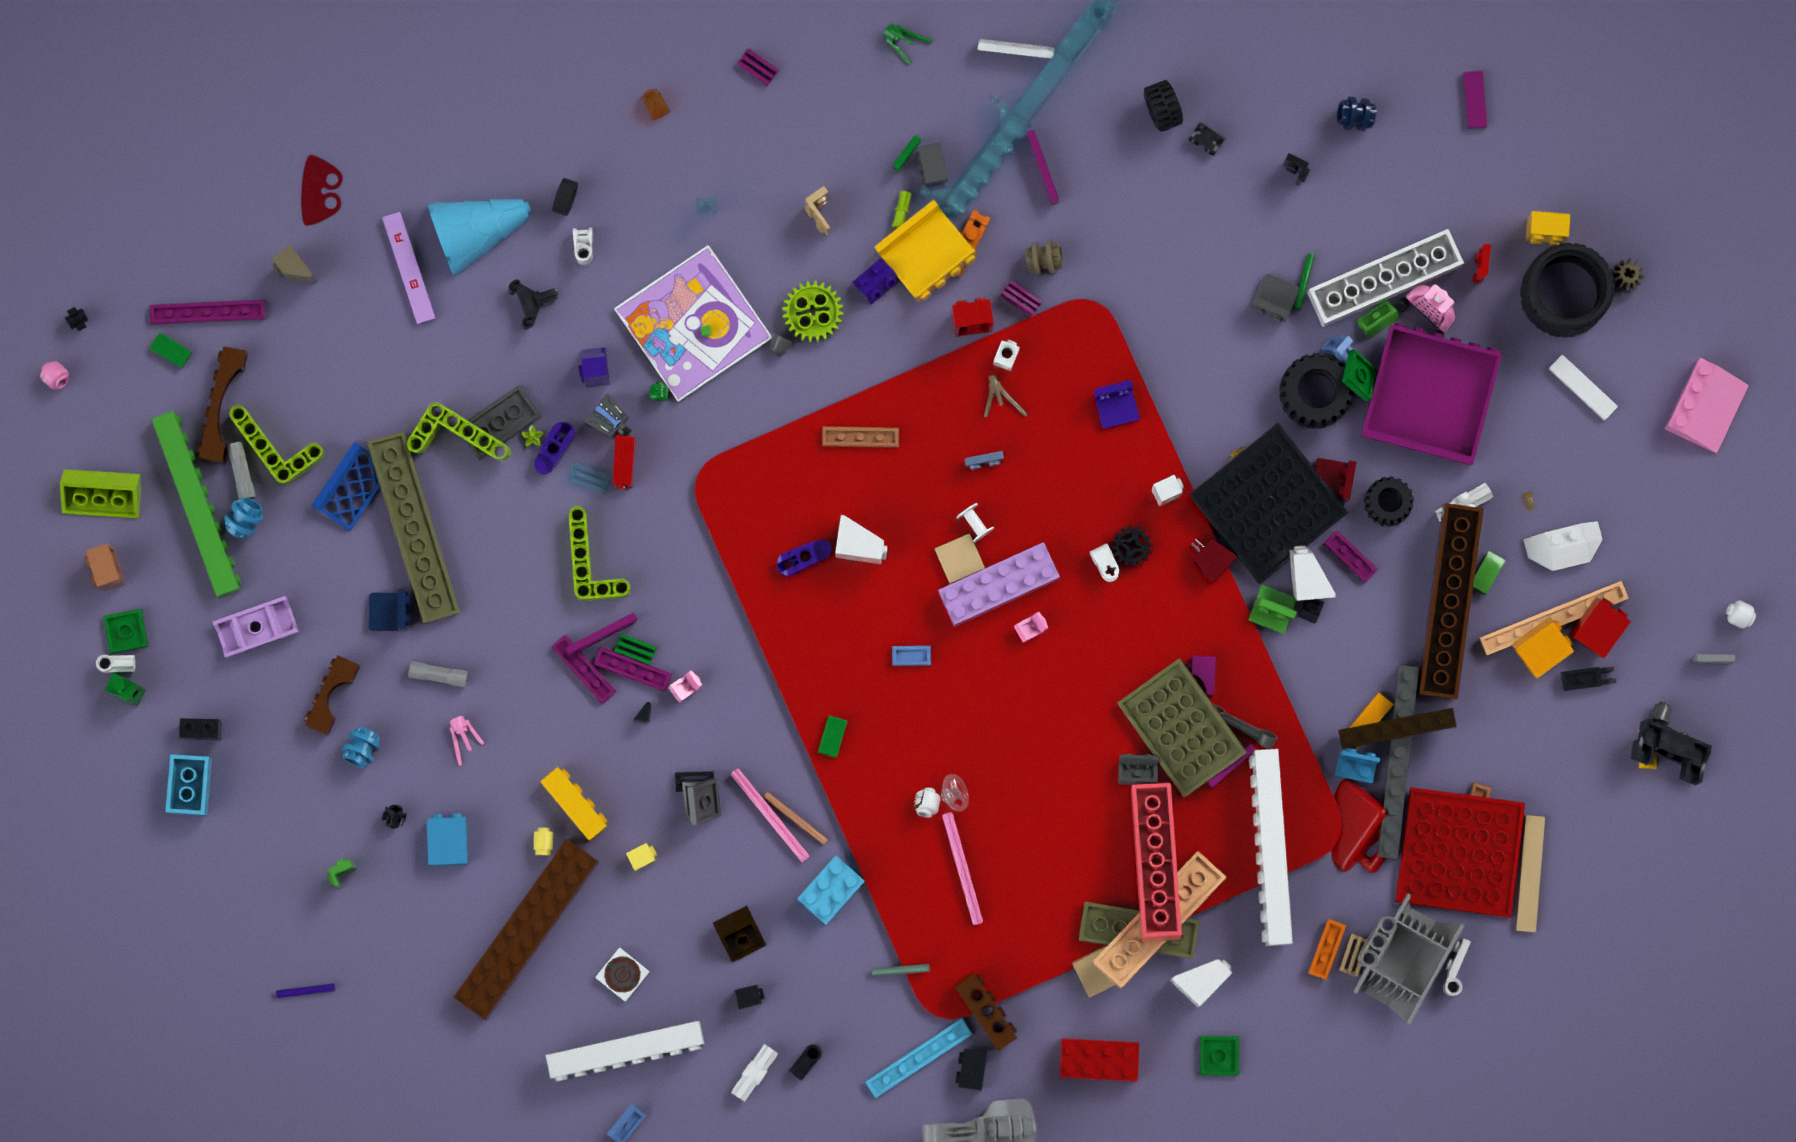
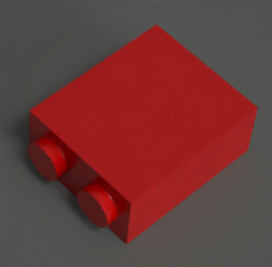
[1569,597,1631,659]

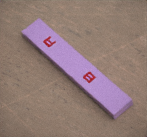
[382,212,436,325]

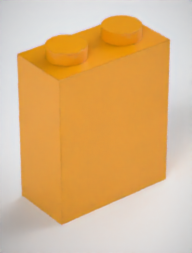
[1511,618,1574,679]

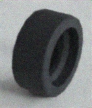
[552,178,578,216]

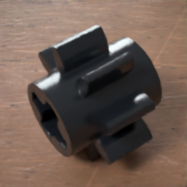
[65,307,89,331]
[381,805,407,829]

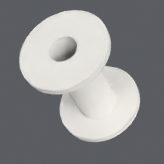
[956,503,994,542]

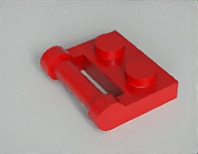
[1472,243,1491,284]

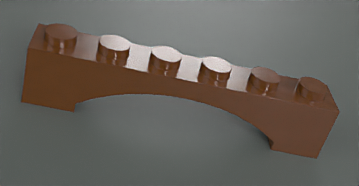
[197,346,248,465]

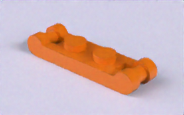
[957,210,991,278]

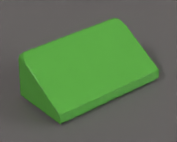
[1356,300,1400,339]

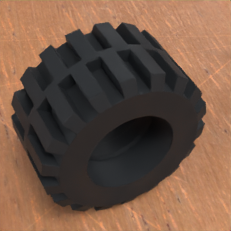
[1144,80,1183,132]
[1364,476,1414,527]

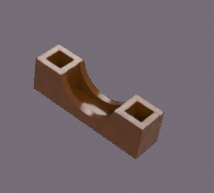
[304,655,361,736]

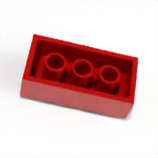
[1059,1038,1140,1082]

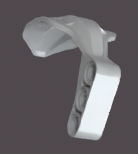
[922,1099,1036,1142]

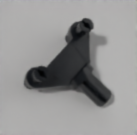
[508,279,559,330]

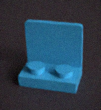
[1334,748,1380,784]

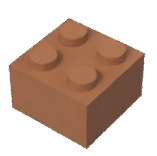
[84,543,125,591]

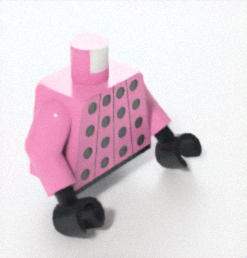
[1395,284,1455,338]

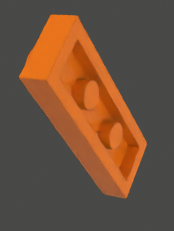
[1308,919,1346,980]

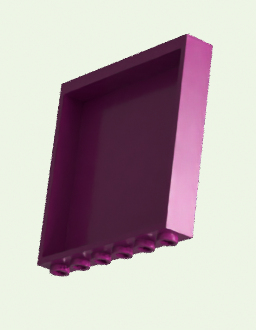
[1360,322,1502,466]

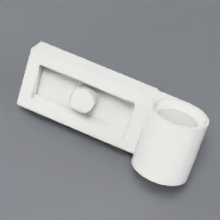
[1443,938,1471,996]

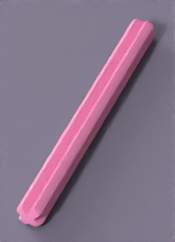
[731,768,809,862]
[943,812,983,925]

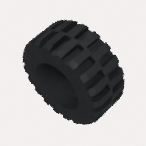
[1279,353,1353,429]

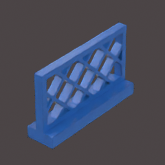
[312,442,380,531]

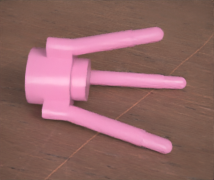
[449,716,484,766]

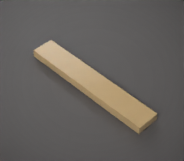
[1516,815,1545,933]

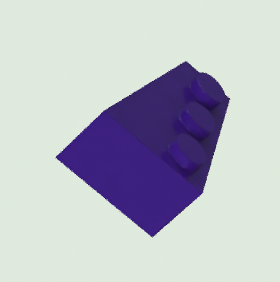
[578,347,610,387]

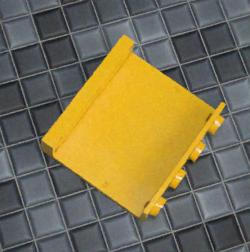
[874,200,978,303]

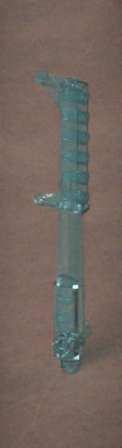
[918,0,1119,217]

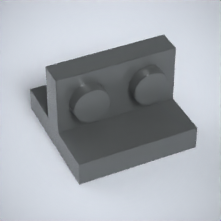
[682,778,721,825]

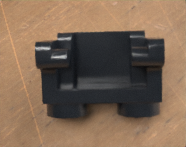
[1189,122,1226,156]

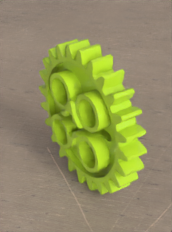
[782,281,844,343]

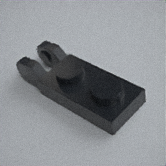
[1560,667,1616,691]

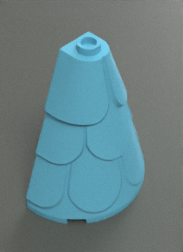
[428,199,531,276]

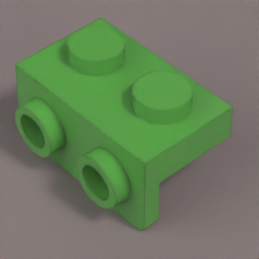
[327,858,357,889]

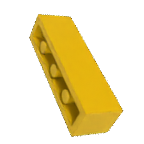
[540,767,608,842]

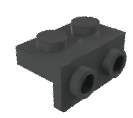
[1118,754,1158,785]

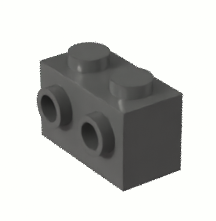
[915,142,948,187]

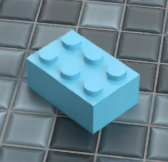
[166,754,212,816]
[797,856,865,926]

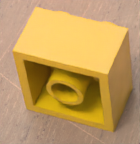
[1526,211,1571,246]

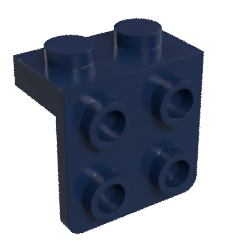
[369,591,411,631]

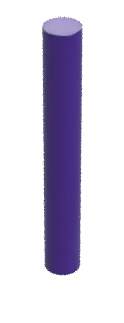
[276,983,335,998]

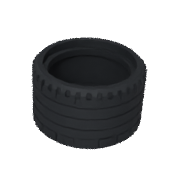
[1520,243,1615,338]

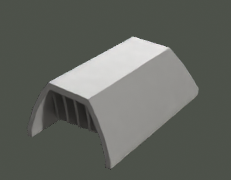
[1353,893,1464,1024]

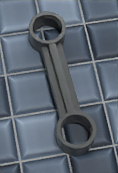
[1213,704,1278,749]

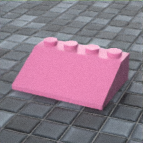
[1665,358,1749,454]

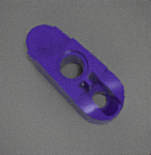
[534,422,575,475]
[776,539,832,577]

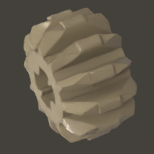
[1612,258,1645,291]

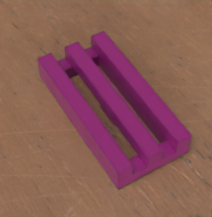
[737,48,779,86]
[1000,280,1042,317]

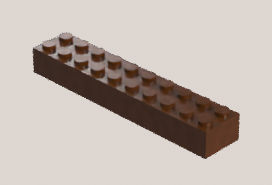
[1417,503,1484,699]
[453,839,599,1021]

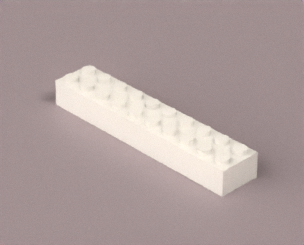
[1249,749,1292,946]

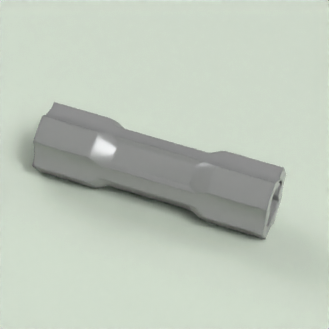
[226,442,256,499]
[408,661,469,688]

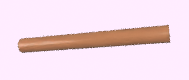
[763,792,828,845]

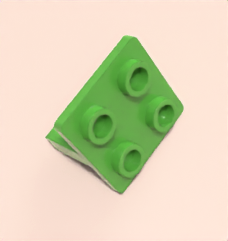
[1249,585,1297,634]

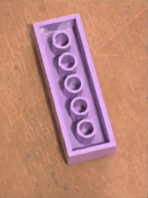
[938,542,1060,627]

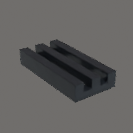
[675,771,714,792]

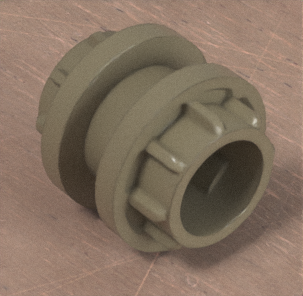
[1025,240,1064,276]

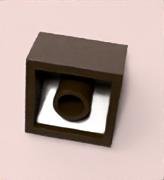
[713,906,766,962]

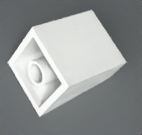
[835,515,887,564]
[1290,546,1336,601]
[1170,959,1232,1007]

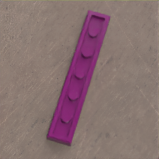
[150,300,266,325]

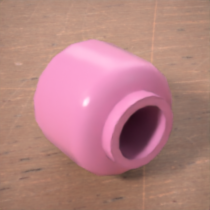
[40,361,69,389]

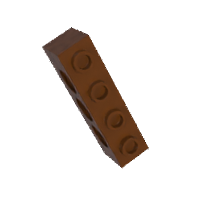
[953,972,1017,1051]

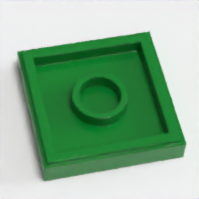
[1342,349,1378,402]
[103,609,149,654]
[1200,1036,1239,1075]

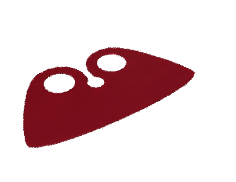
[301,155,343,226]

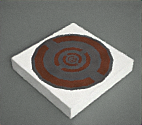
[595,947,650,1002]

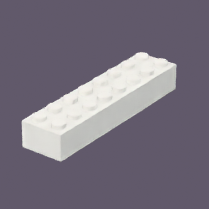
[1307,229,1464,327]
[546,1021,705,1082]

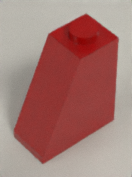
[612,435,637,490]

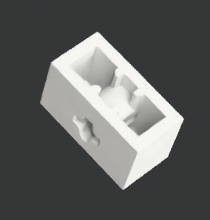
[1151,475,1184,507]

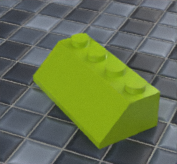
[60,469,141,518]

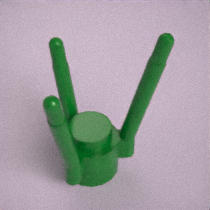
[883,23,932,65]

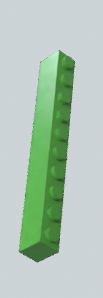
[152,411,242,599]

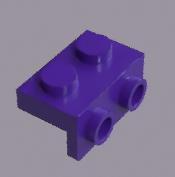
[852,258,900,304]

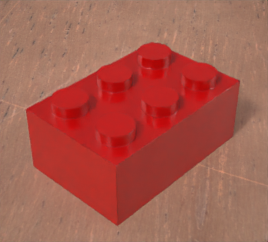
[951,297,994,337]

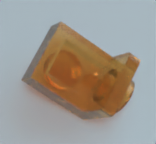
[640,89,670,121]

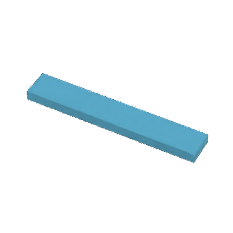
[865,1018,973,1098]

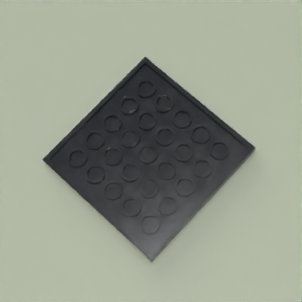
[1188,423,1348,585]

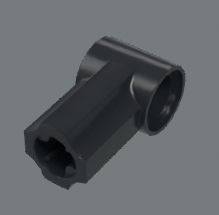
[789,1044,823,1081]

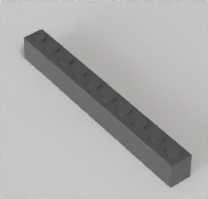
[1377,665,1419,860]

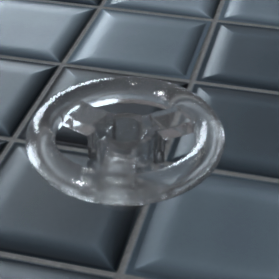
[941,774,969,811]

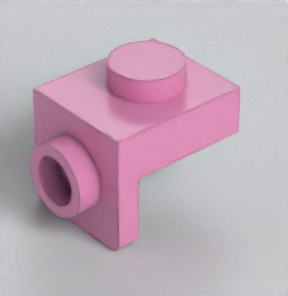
[1014,612,1048,643]
[668,670,702,703]

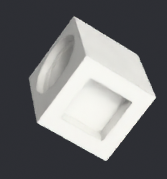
[993,340,1020,371]

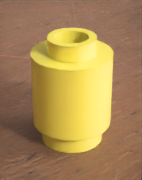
[533,828,553,856]

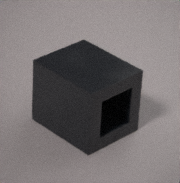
[735,985,765,1009]

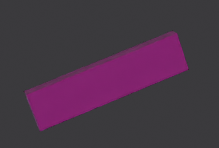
[1026,130,1059,206]
[566,612,637,657]
[551,635,616,704]
[593,647,672,692]

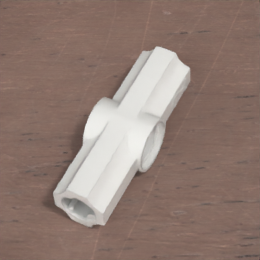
[1435,483,1493,521]
[731,1044,778,1102]

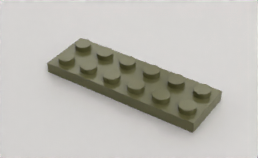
[1078,902,1200,959]

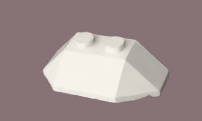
[1523,521,1603,571]

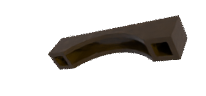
[1338,708,1457,750]

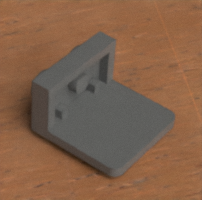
[1250,274,1299,322]

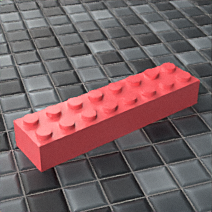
[1131,783,1182,942]

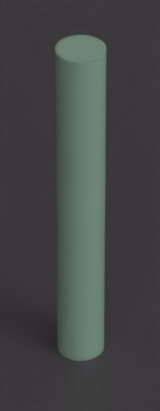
[872,964,930,976]

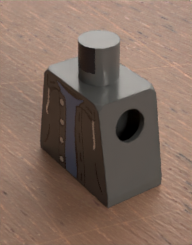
[584,393,633,439]

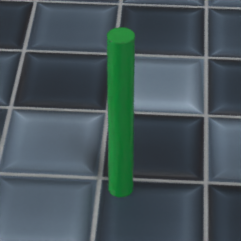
[1293,253,1315,310]

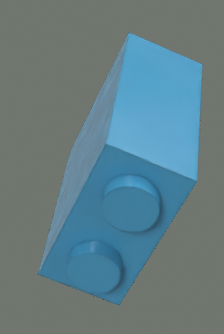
[427,814,469,866]

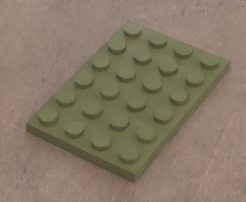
[1117,658,1247,797]

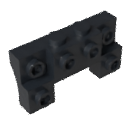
[1630,719,1712,786]

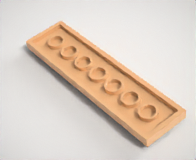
[1093,851,1226,989]

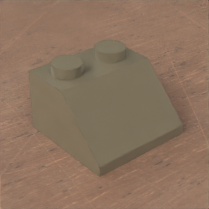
[272,245,317,284]

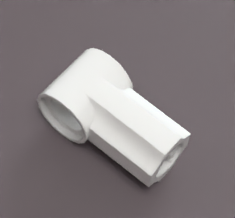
[96,655,136,673]

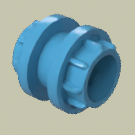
[224,497,263,538]
[342,727,381,768]

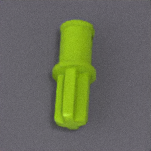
[892,191,911,229]

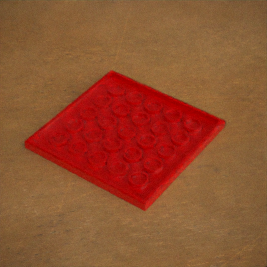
[1395,787,1525,918]

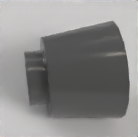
[769,333,792,357]
[1648,701,1672,726]

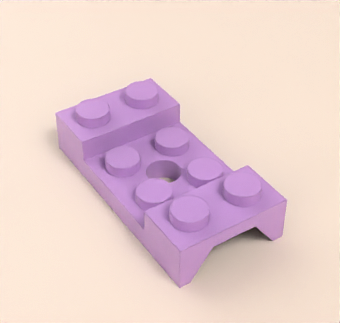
[213,596,300,659]

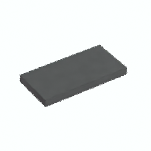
[464,385,542,460]

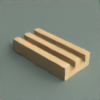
[1339,934,1367,977]

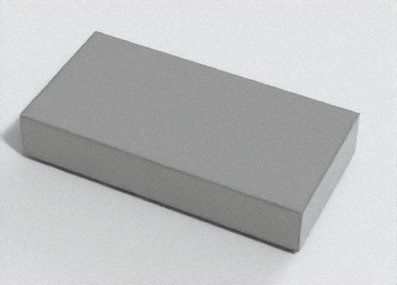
[1693,654,1735,664]

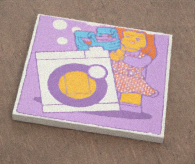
[614,245,772,402]

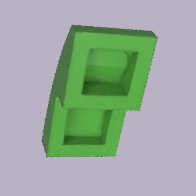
[1473,551,1505,596]

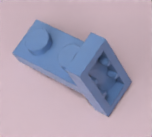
[1319,336,1353,366]

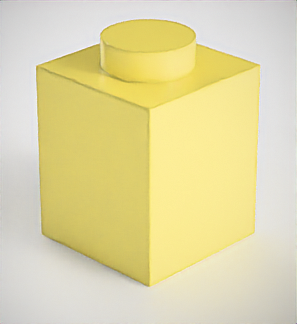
[626,843,657,871]

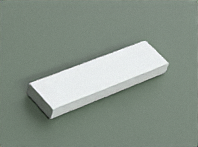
[978,39,1054,59]
[1549,355,1618,421]

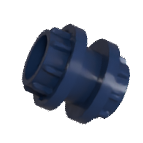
[1337,96,1376,132]

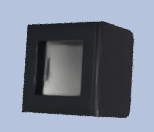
[1298,599,1325,623]
[634,702,651,723]

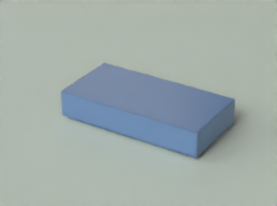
[892,646,931,666]

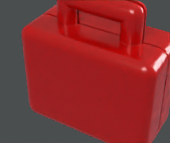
[1331,779,1387,873]

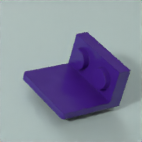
[1093,380,1140,429]

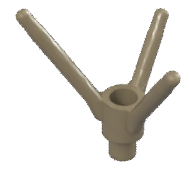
[984,375,1028,417]

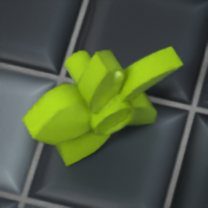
[521,425,544,447]

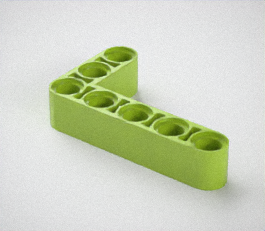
[407,403,511,461]
[229,405,325,485]
[569,506,631,601]

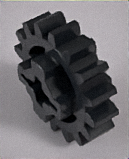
[1111,525,1153,568]

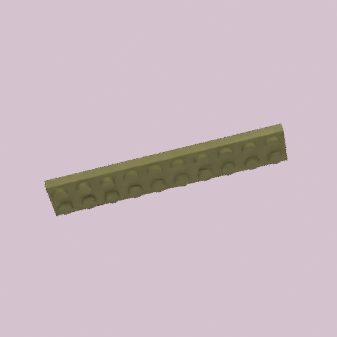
[366,431,460,624]

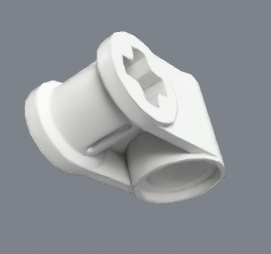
[573,227,593,265]
[1089,543,1119,582]

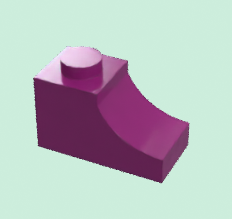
[1187,656,1216,697]

